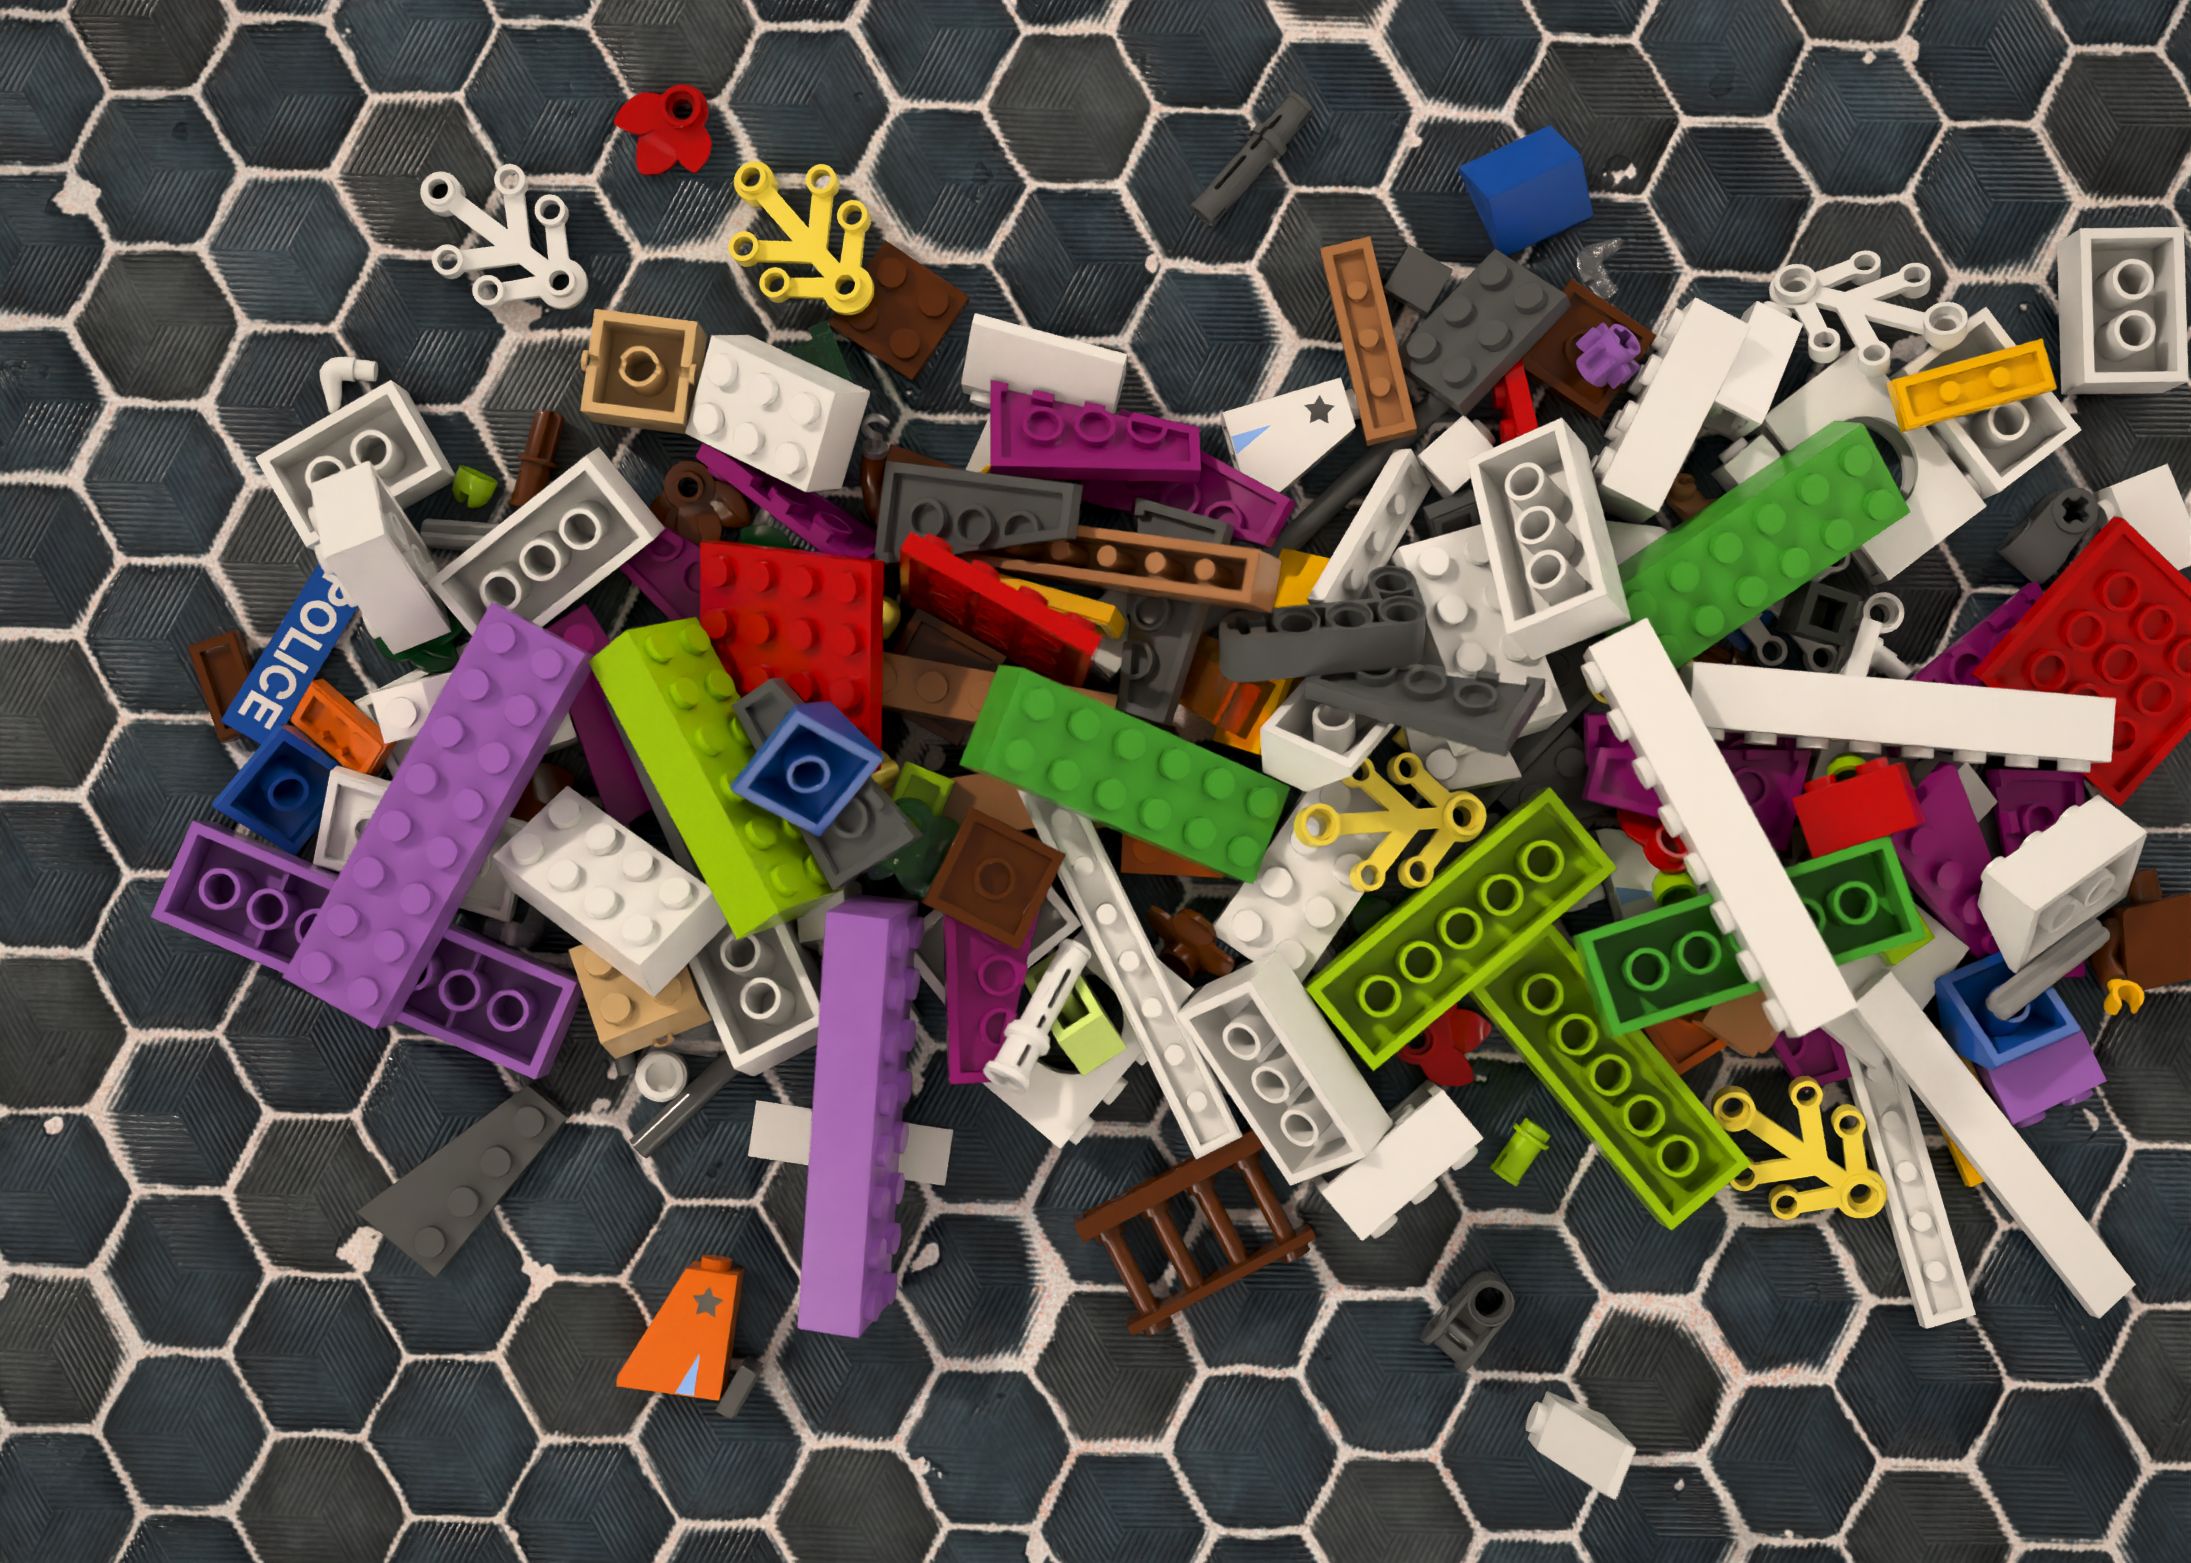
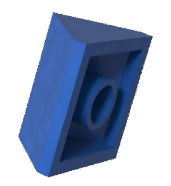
[1458,125,1594,257]
[731,701,884,837]
[212,724,342,856]
[1934,952,2082,1071]

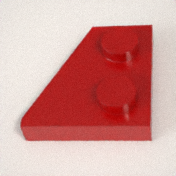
[1490,358,1538,444]

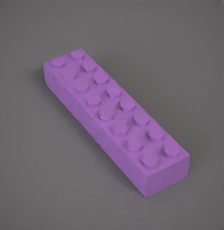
[282,602,594,1029]
[151,821,583,1079]
[797,894,924,1338]

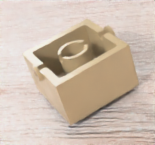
[580,309,707,435]
[569,944,712,1059]

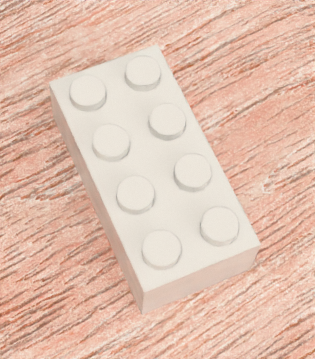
[1590,298,1751,524]
[1467,418,1631,660]
[427,447,665,636]
[1386,524,1567,757]
[1212,780,1389,984]
[492,786,727,997]
[1176,951,1393,1186]

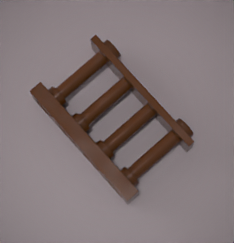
[1074,1125,1317,1336]

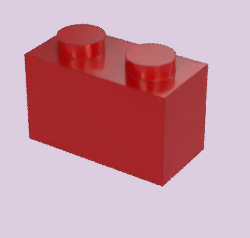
[1792,756,1926,859]

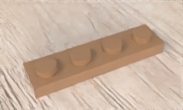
[1320,236,1417,446]

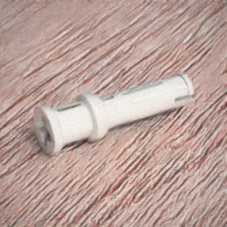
[983,939,1091,1094]

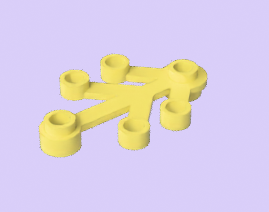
[728,161,874,315]
[1294,752,1486,892]
[1711,1076,1887,1220]

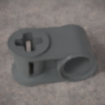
[1996,487,2099,585]
[1420,1270,1515,1373]

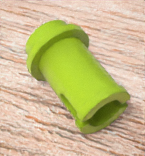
[1489,1117,1551,1187]

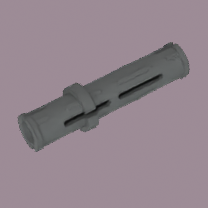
[1190,91,1315,228]

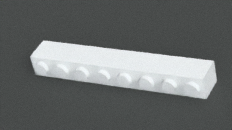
[1581,618,1859,1038]
[1680,662,2116,773]

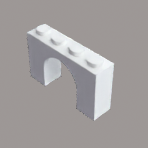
[1753,346,1987,586]
[983,928,1194,1149]

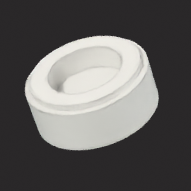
[635,1049,690,1102]

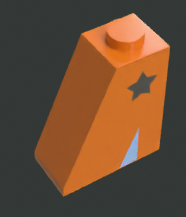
[616,1255,745,1401]

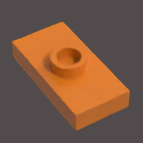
[289,678,397,777]

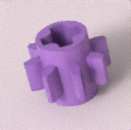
[1576,322,1641,389]

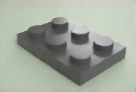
[1398,249,1571,417]

